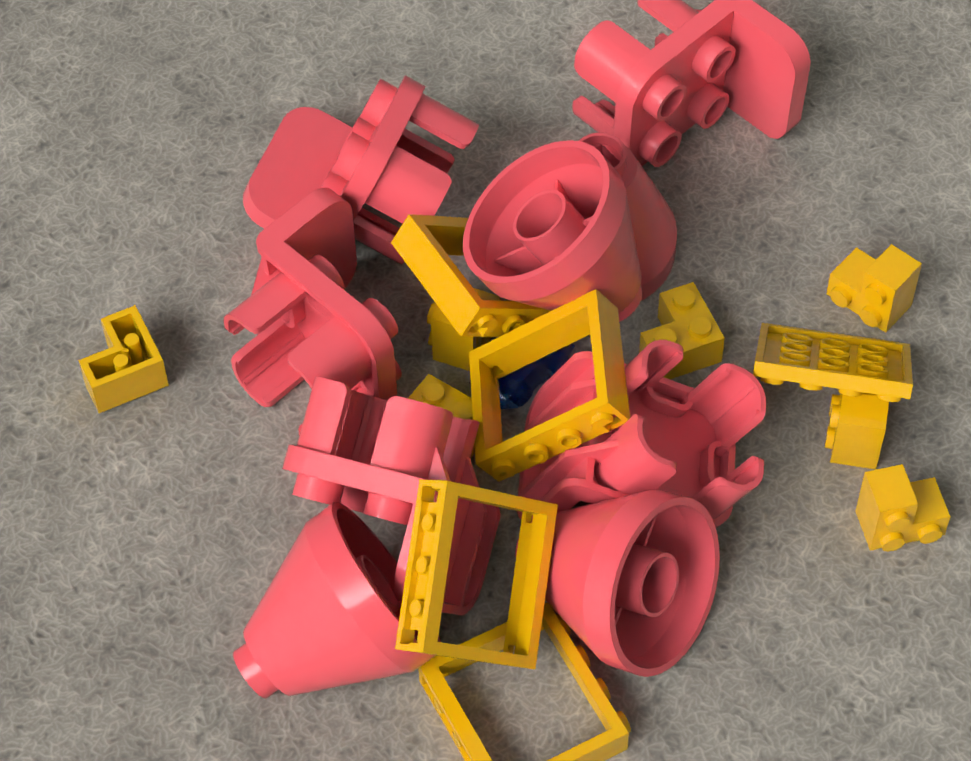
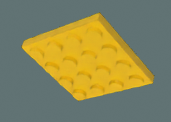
[753,323,913,402]

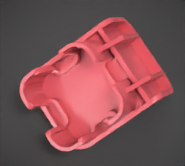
[572,0,811,167]
[243,75,479,265]
[224,188,402,436]
[517,340,766,528]
[282,377,500,615]

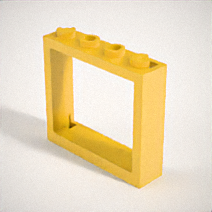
[391,214,550,337]
[469,289,630,482]
[395,479,558,670]
[418,603,631,761]

